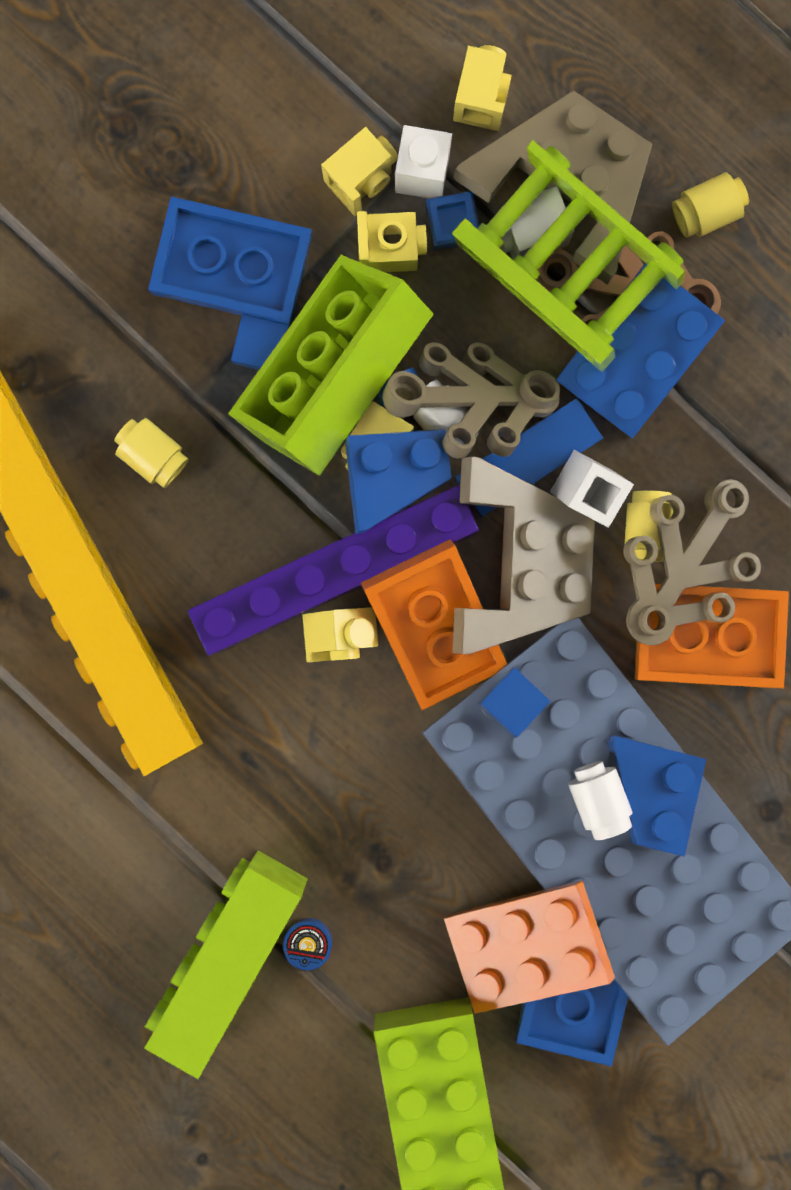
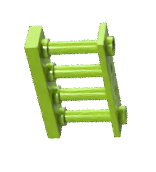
[452,140,685,372]

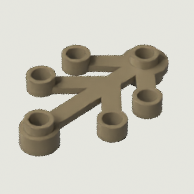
[382,342,560,459]
[623,479,761,645]

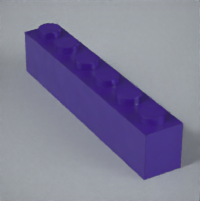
[187,486,479,656]

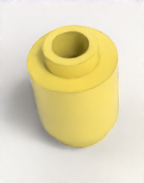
[672,172,749,238]
[114,418,189,489]
[625,491,673,562]

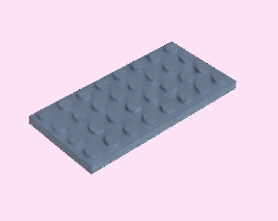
[421,618,791,1046]

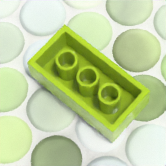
[228,255,433,476]
[144,850,308,1079]
[374,997,504,1190]

